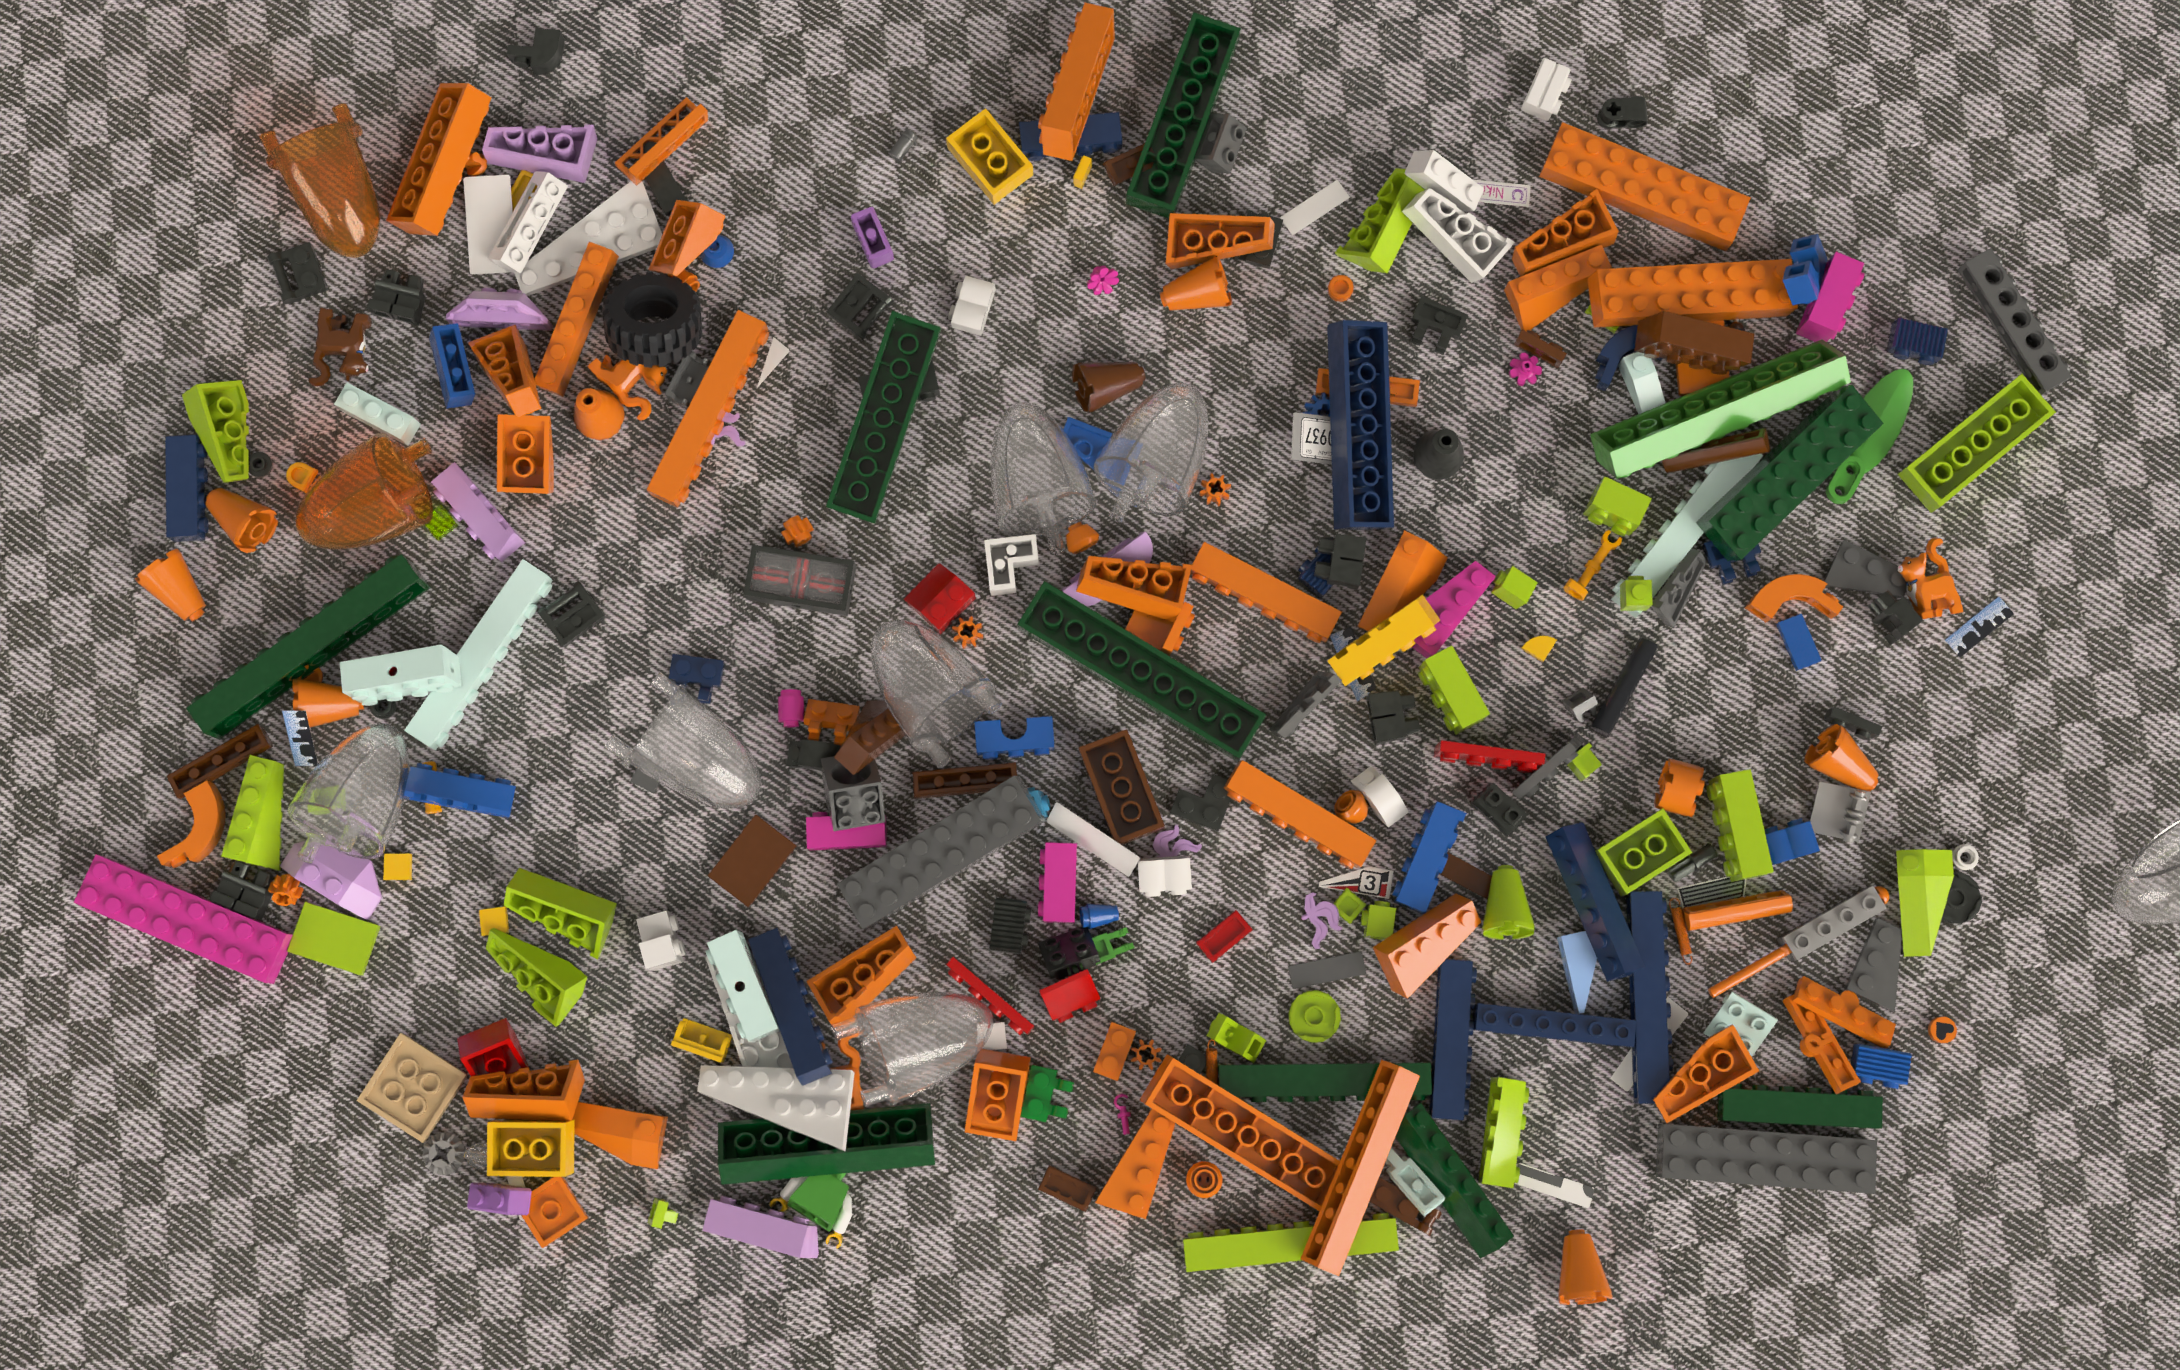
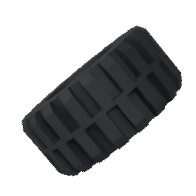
[602,272,702,368]

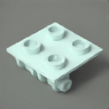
[1704,992,1778,1057]

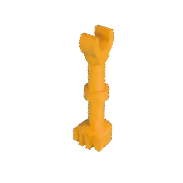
[1563,530,1622,601]

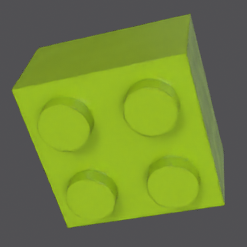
[1583,476,1652,536]

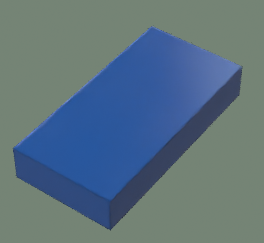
[1776,614,1822,671]

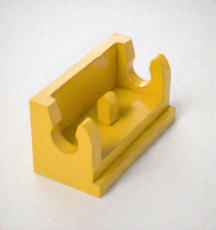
[671,1018,733,1063]

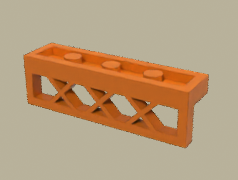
[615,97,708,186]

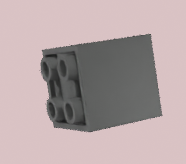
[821,756,885,831]

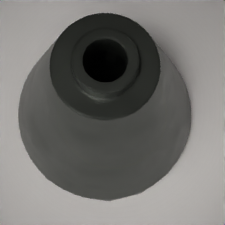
[1413,429,1464,480]

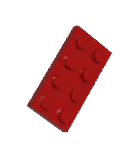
[1434,740,1546,773]
[946,957,1034,1035]

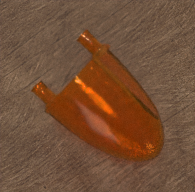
[259,103,380,258]
[295,433,433,550]

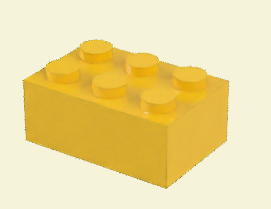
[946,108,1033,205]
[487,1119,575,1177]

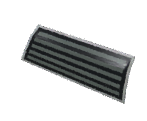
[1677,877,1747,908]

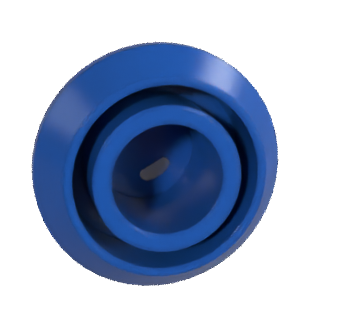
[700,235,734,268]

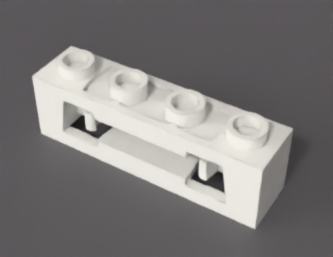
[488,171,568,273]

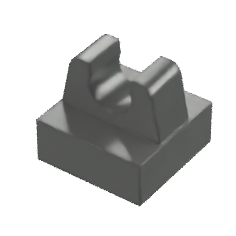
[1562,688,1598,722]

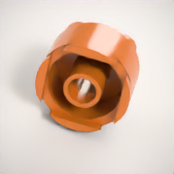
[1654,758,1705,817]

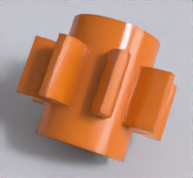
[1199,473,1231,506]
[781,515,814,547]
[952,616,984,649]
[268,874,304,906]
[1131,1039,1162,1071]

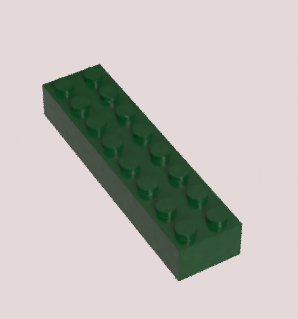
[1126,12,1241,219]
[826,311,942,524]
[1696,385,1884,561]
[718,1103,935,1185]

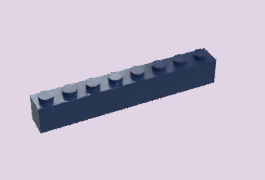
[1626,891,1673,1104]

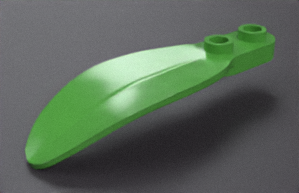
[1826,369,1913,504]

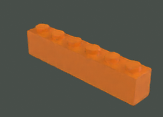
[535,241,619,397]
[1190,542,1342,643]
[1223,760,1377,869]

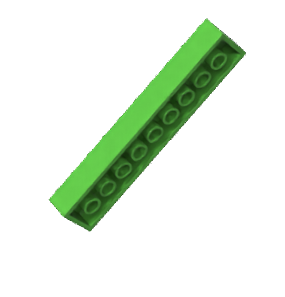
[1590,339,1851,479]

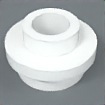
[1952,844,1979,870]

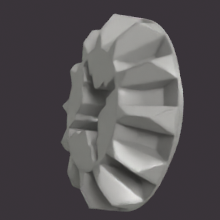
[422,1132,465,1175]

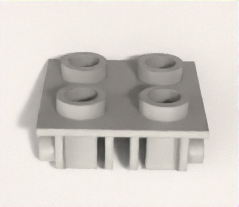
[1810,781,1871,843]

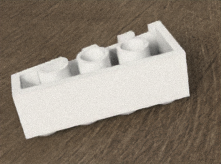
[1402,188,1515,283]

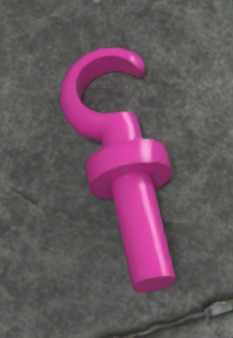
[1114,1094,1131,1135]

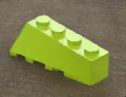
[1335,168,1425,273]
[221,755,284,871]
[504,868,617,960]
[1478,1077,1529,1188]

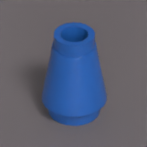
[1079,903,1119,929]

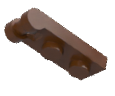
[1369,1177,1442,1236]

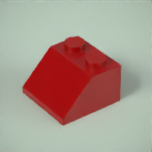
[904,563,976,635]
[1039,969,1100,1023]
[457,1018,530,1076]

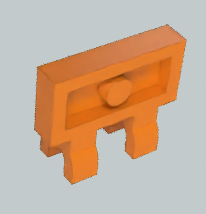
[804,699,860,745]

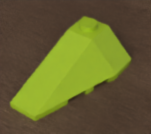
[1896,849,1954,957]

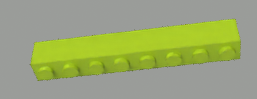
[1182,1213,1399,1272]

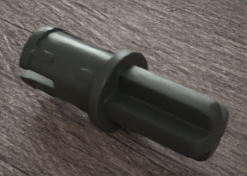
[1668,843,1718,882]

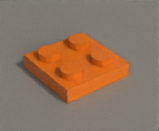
[521,1177,589,1248]

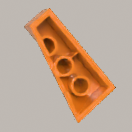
[1504,244,1612,331]

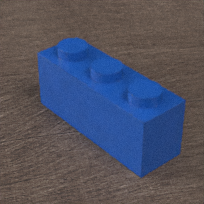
[429,323,475,409]

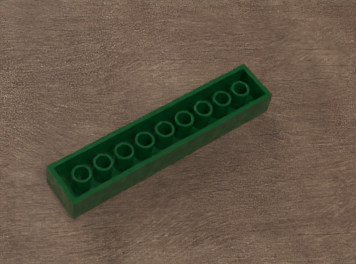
[186,554,431,740]
[1017,581,1266,762]

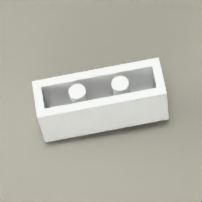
[1404,150,1484,212]

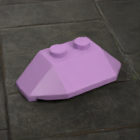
[446,288,553,331]
[280,834,382,920]

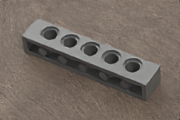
[1957,248,2072,396]

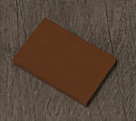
[708,814,797,908]

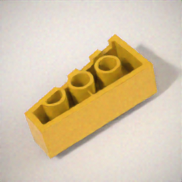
[1327,594,1440,686]

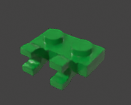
[1020,1065,1074,1122]

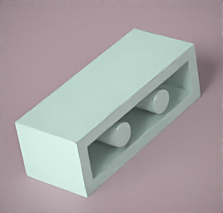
[334,383,421,446]

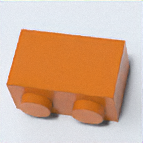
[1093,1022,1136,1081]

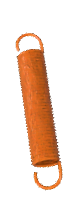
[1669,898,1692,965]
[1206,1039,1218,1085]

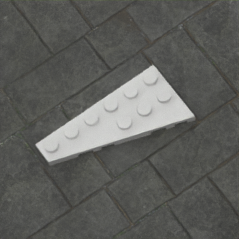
[697,1065,855,1151]

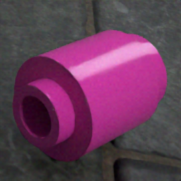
[778,689,804,728]

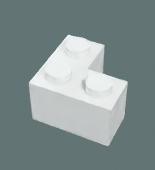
[984,534,1039,596]
[636,910,686,971]

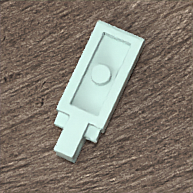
[1385,1148,1445,1217]

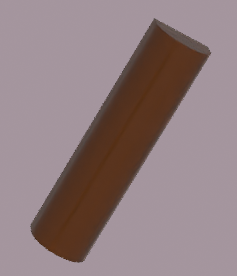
[1662,428,1770,474]
[167,724,273,800]
[912,762,1017,799]

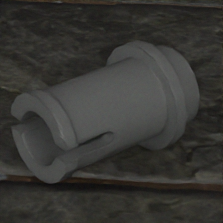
[888,129,918,163]

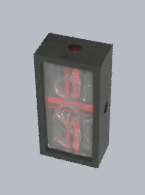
[743,545,857,616]

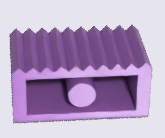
[851,207,894,269]
[467,1182,532,1215]

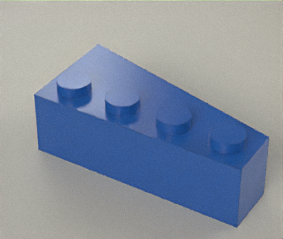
[1392,801,1467,914]

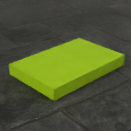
[287,902,381,976]

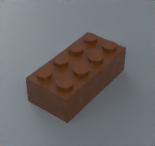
[1634,311,1755,375]
[1078,729,1165,845]

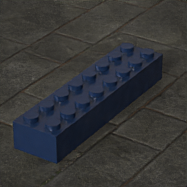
[1327,320,1394,530]

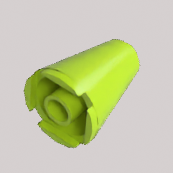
[1482,865,1535,940]

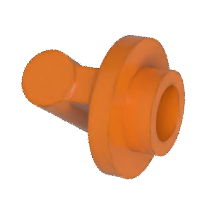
[465,152,487,177]

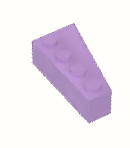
[482,125,597,183]

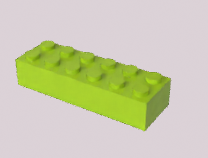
[1898,374,2056,513]

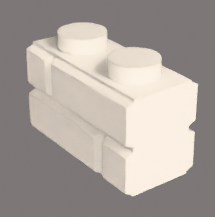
[1521,58,1572,121]

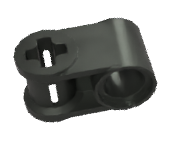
[1597,96,1648,129]

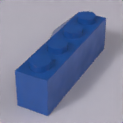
[404,763,516,818]

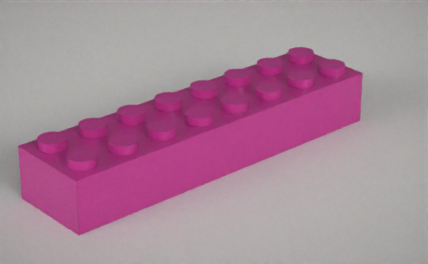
[73,854,293,984]

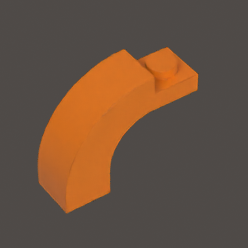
[1745,574,1843,623]
[157,781,226,868]

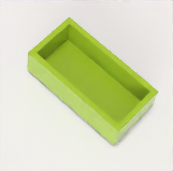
[1706,769,1774,882]

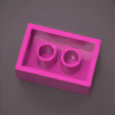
[1795,252,1865,342]

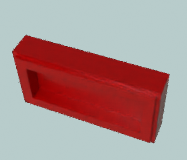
[1196,910,1253,963]

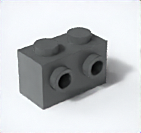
[1194,114,1247,174]

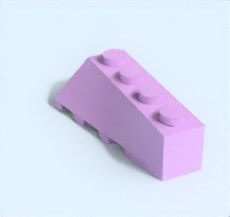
[431,462,525,562]
[702,1196,819,1258]

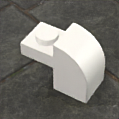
[1351,766,1409,828]

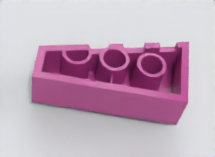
[1412,561,1496,659]

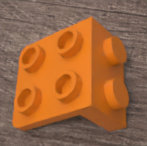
[1125,602,1195,656]

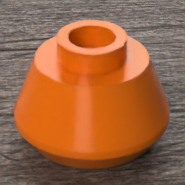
[1066,522,1099,554]
[1334,790,1368,824]
[1186,1161,1222,1198]

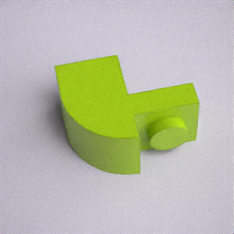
[1206,1013,1266,1063]

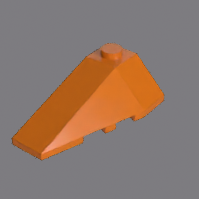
[1357,530,1448,632]
[1653,1024,1759,1123]
[572,1101,668,1169]

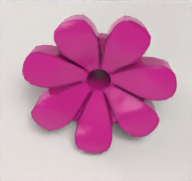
[1087,266,1119,295]
[1509,353,1542,386]

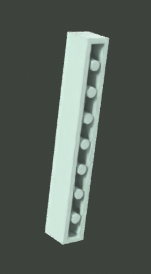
[1611,454,1763,618]
[404,559,553,750]

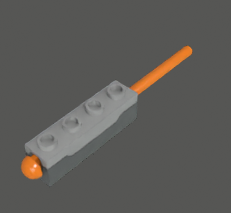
[1708,886,1889,998]

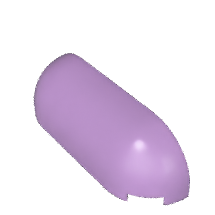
[1062,532,1153,606]

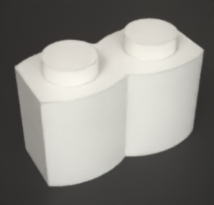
[948,276,996,336]
[1138,856,1192,897]

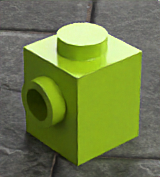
[1491,566,1538,609]
[1620,576,1653,611]
[1361,901,1396,940]

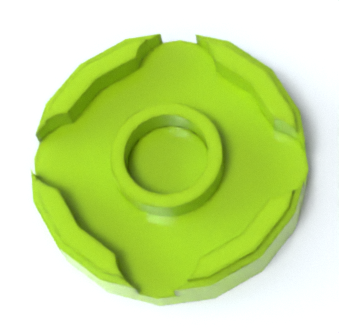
[1288,990,1341,1043]

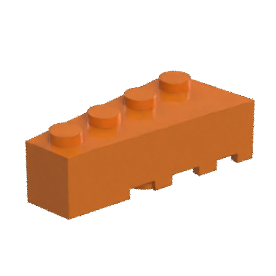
[1512,189,1619,277]
[1166,213,1275,270]
[468,325,541,418]
[1076,556,1192,622]
[806,926,917,1034]
[462,1060,585,1121]
[1095,1108,1175,1219]

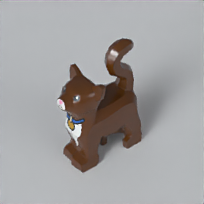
[308,308,372,387]

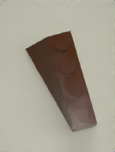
[834,700,918,775]

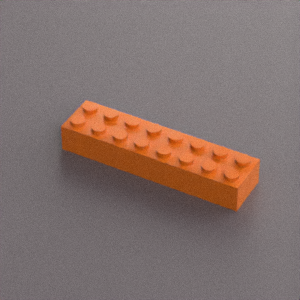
[1539,122,1751,251]
[1587,259,1798,328]
[1139,1054,1340,1211]

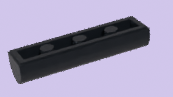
[1590,638,1658,739]

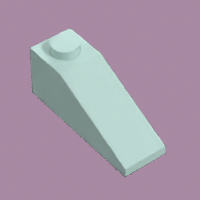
[1618,352,1665,414]

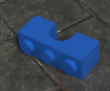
[1783,234,1827,305]
[975,716,1055,759]

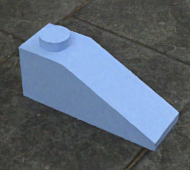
[1557,931,1597,1014]

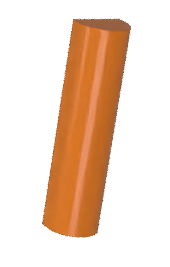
[1682,890,1793,931]

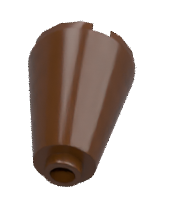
[1072,362,1146,413]

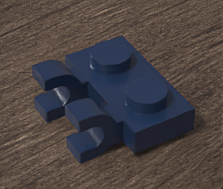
[1702,541,1761,585]
[668,654,725,705]

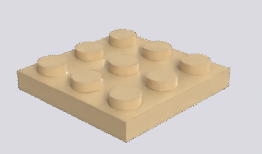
[357,1033,469,1143]

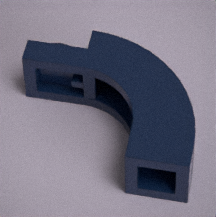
[1595,325,1663,391]

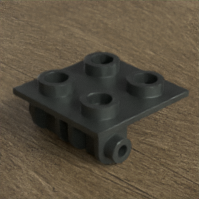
[1038,927,1101,980]

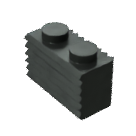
[989,897,1032,954]

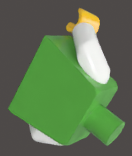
[770,1173,852,1249]

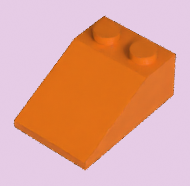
[648,200,725,276]
[497,414,554,494]
[964,1048,1031,1141]

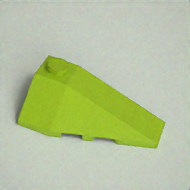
[182,380,249,483]
[486,928,587,1027]

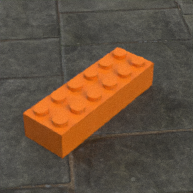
[1038,3,1115,161]
[386,83,492,236]

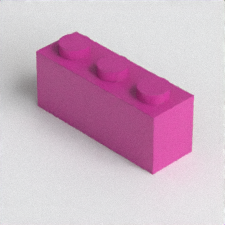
[806,812,887,851]
[1038,843,1077,924]

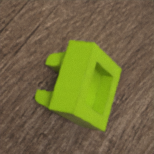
[647,1197,679,1229]

